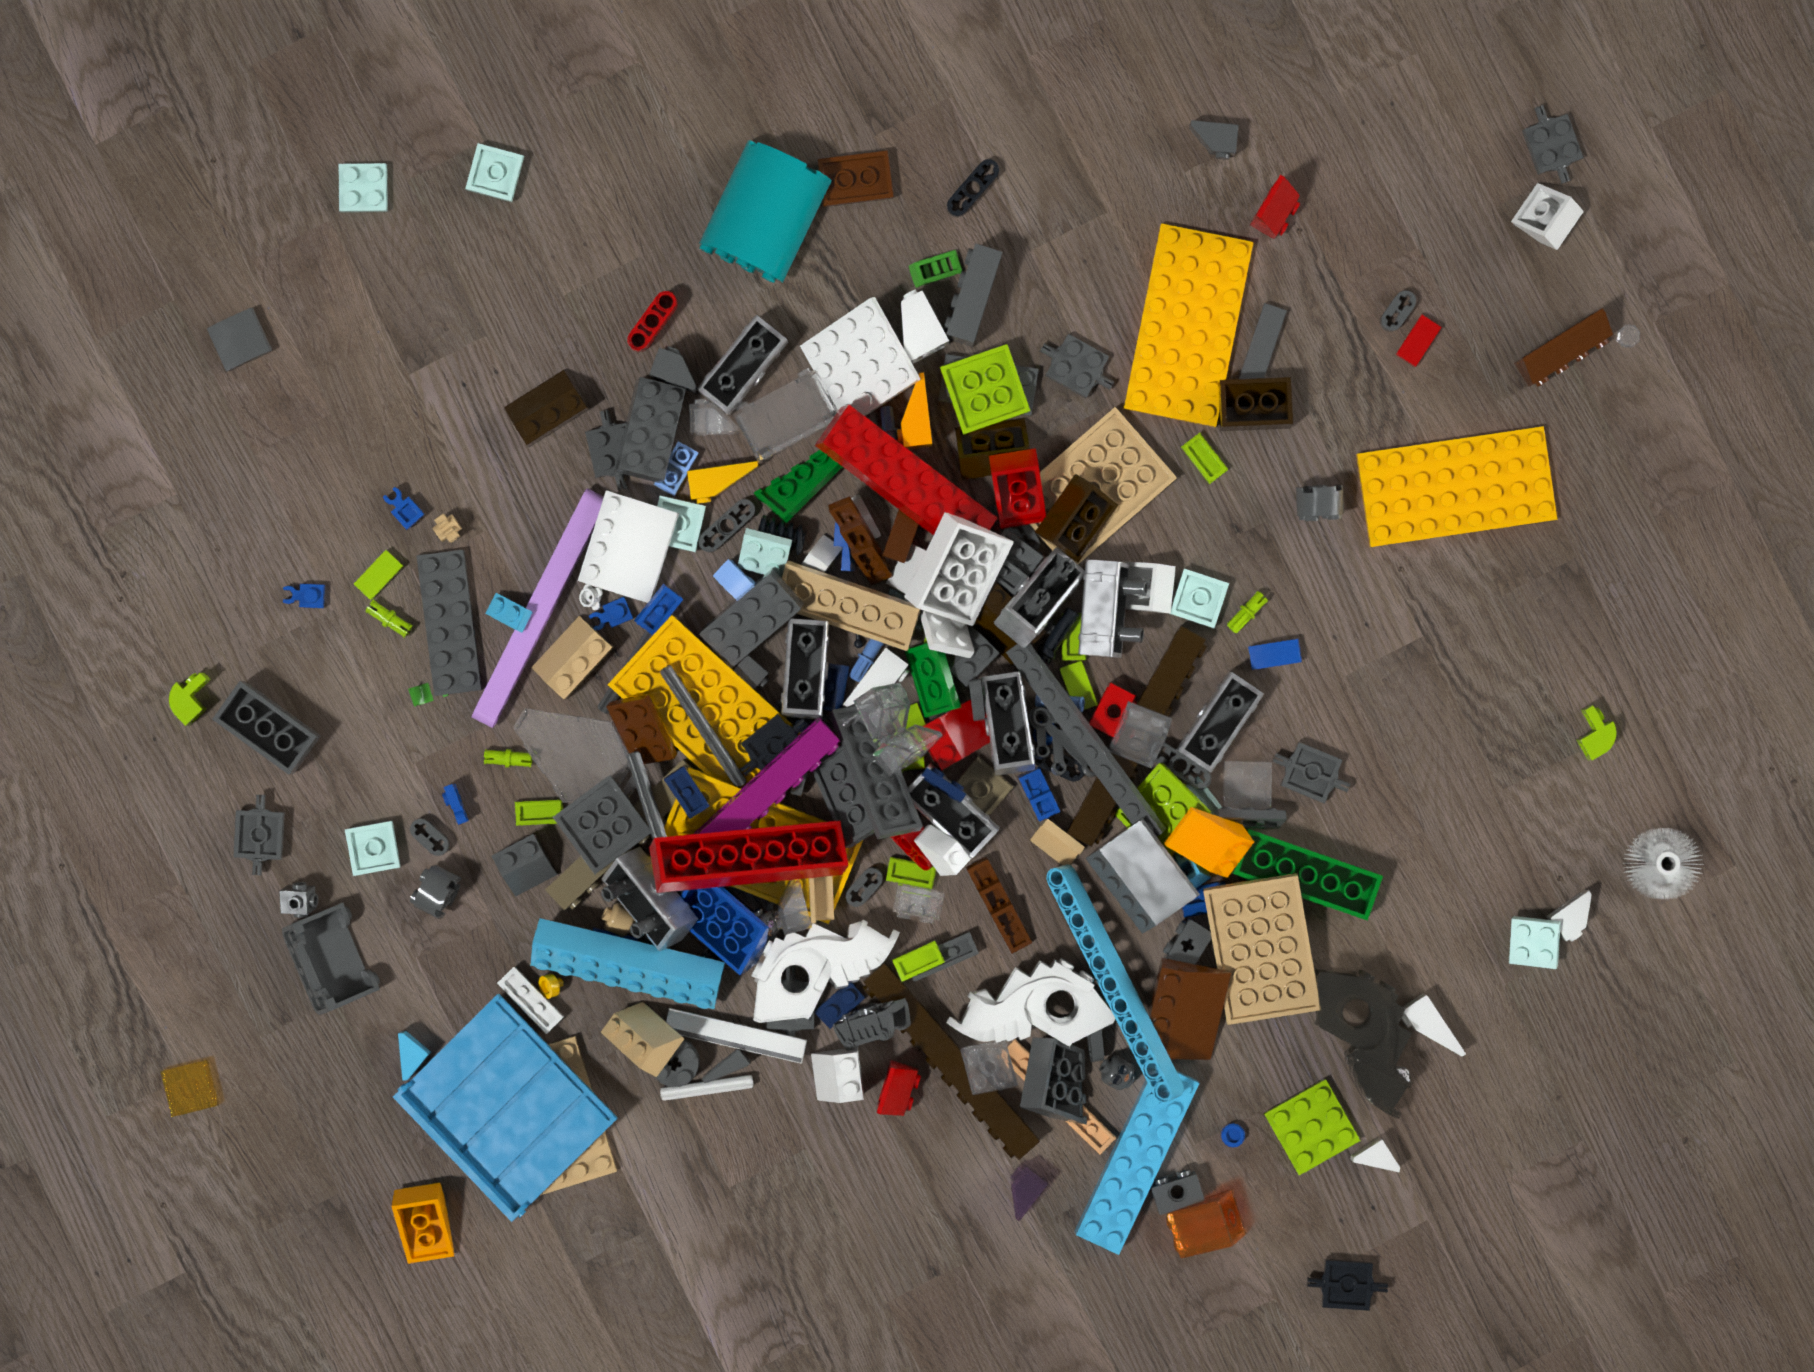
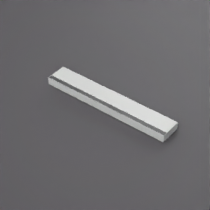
[666,1008,807,1063]

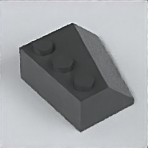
[1020,1037,1087,1125]

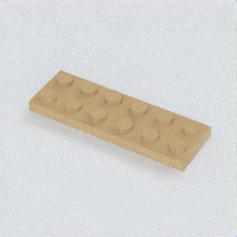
[782,561,921,651]

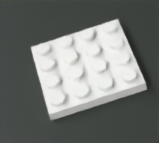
[800,297,921,416]

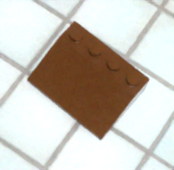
[1146,957,1231,1060]

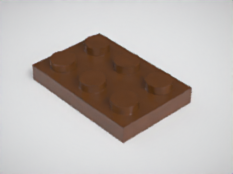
[818,150,894,207]
[606,694,677,765]

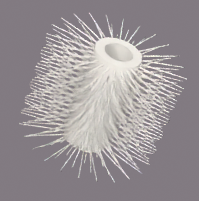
[1624,828,1704,900]

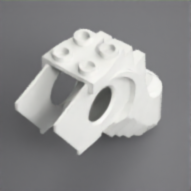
[752,920,900,1023]
[946,958,1115,1047]

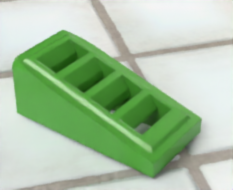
[909,250,963,288]

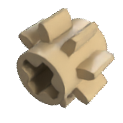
[432,514,462,543]

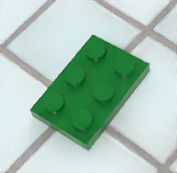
[904,643,961,718]

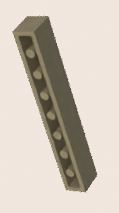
[545,759,693,910]

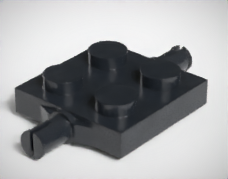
[740,713,809,776]
[1307,1259,1388,1311]

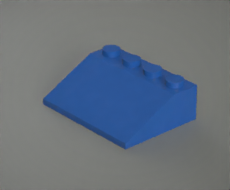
[681,887,769,976]

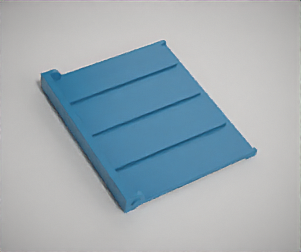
[393,994,618,1222]

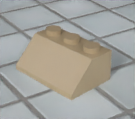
[531,616,614,700]
[601,1002,684,1077]

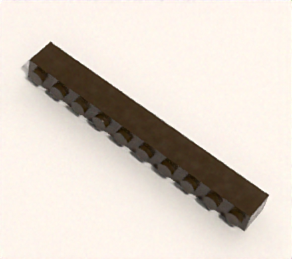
[1066,626,1207,847]
[863,962,1040,1160]

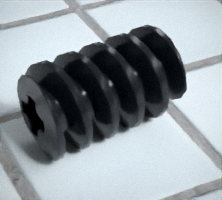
[758,515,807,555]

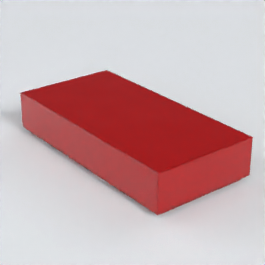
[1395,315,1441,367]

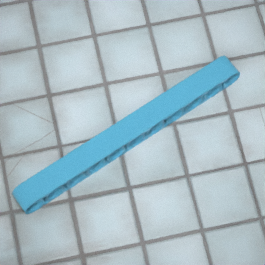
[1046,864,1184,1103]

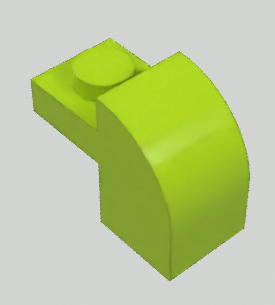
[169,673,211,726]
[1576,705,1616,761]

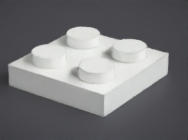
[920,610,974,658]

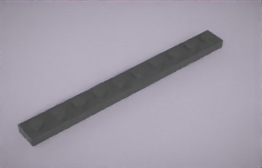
[1006,643,1167,837]

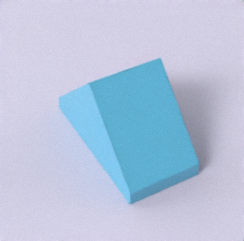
[398,1031,431,1081]

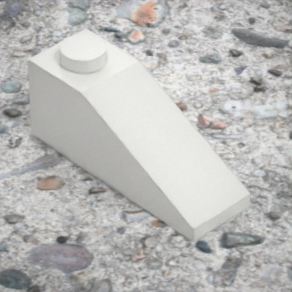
[843,648,909,707]
[1400,993,1466,1056]

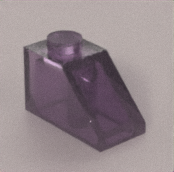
[1010,1164,1048,1221]

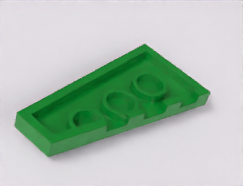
[754,450,842,523]

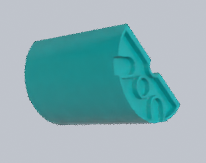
[699,140,832,283]

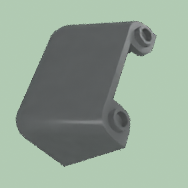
[282,903,380,1015]

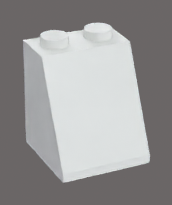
[901,289,949,364]
[811,1047,864,1103]

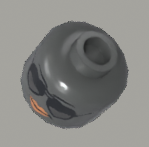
[1099,1055,1136,1090]

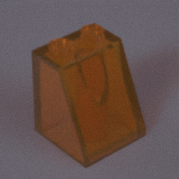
[1166,1189,1246,1258]

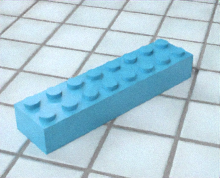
[530,918,725,1009]
[1075,1065,1199,1255]

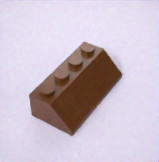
[1514,308,1613,387]

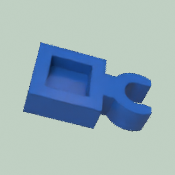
[383,487,425,530]
[283,584,325,609]
[589,597,634,630]
[442,783,469,825]

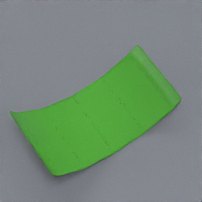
[408,683,448,706]

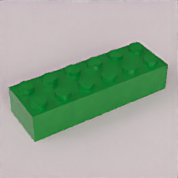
[1231,828,1383,921]

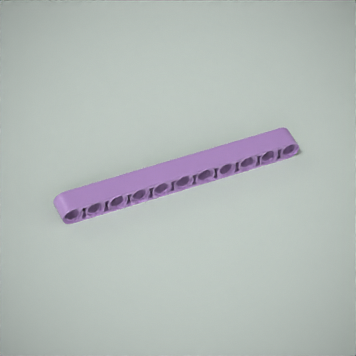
[472,488,604,728]

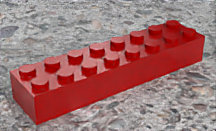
[815,404,997,536]
[649,821,849,893]

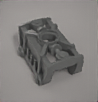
[833,998,911,1051]

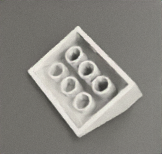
[578,491,679,603]
[904,512,1014,626]

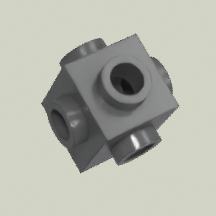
[280,882,318,918]

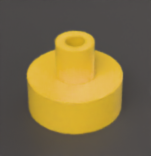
[539,973,564,999]

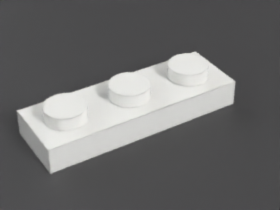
[497,966,564,1034]

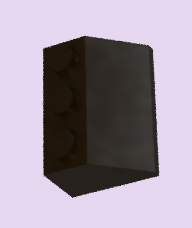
[504,370,589,447]
[1219,377,1293,431]
[955,418,1030,480]
[1035,474,1118,563]
[972,582,1046,665]

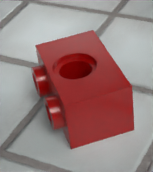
[1088,683,1137,738]

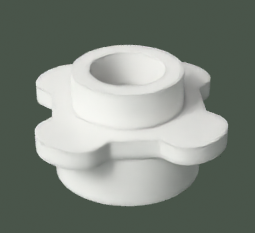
[579,584,603,610]

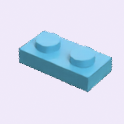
[485,593,532,633]

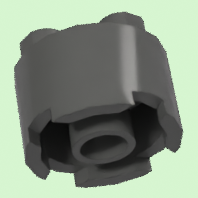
[1296,485,1344,521]
[410,865,462,919]
[655,1039,700,1087]

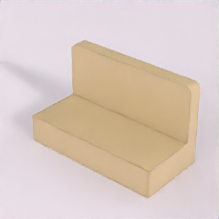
[1030,818,1085,865]
[809,876,834,924]

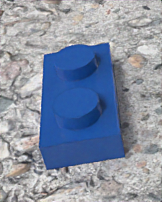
[634,583,683,635]

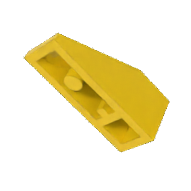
[687,461,759,504]

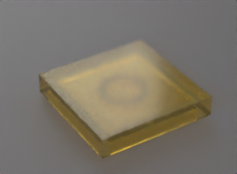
[160,1059,219,1117]

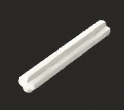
[660,1075,754,1101]

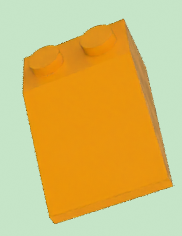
[897,373,932,450]
[1165,807,1254,878]
[391,1183,455,1264]

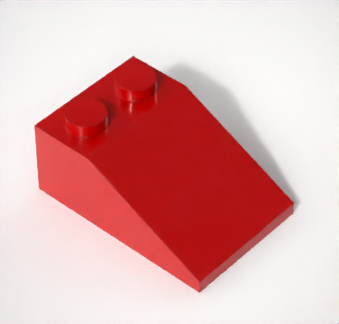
[1250,174,1301,239]
[989,448,1046,529]
[917,699,990,771]
[876,1060,921,1116]

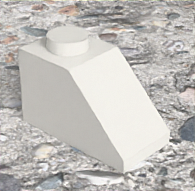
[914,825,970,876]
[1546,889,1592,942]

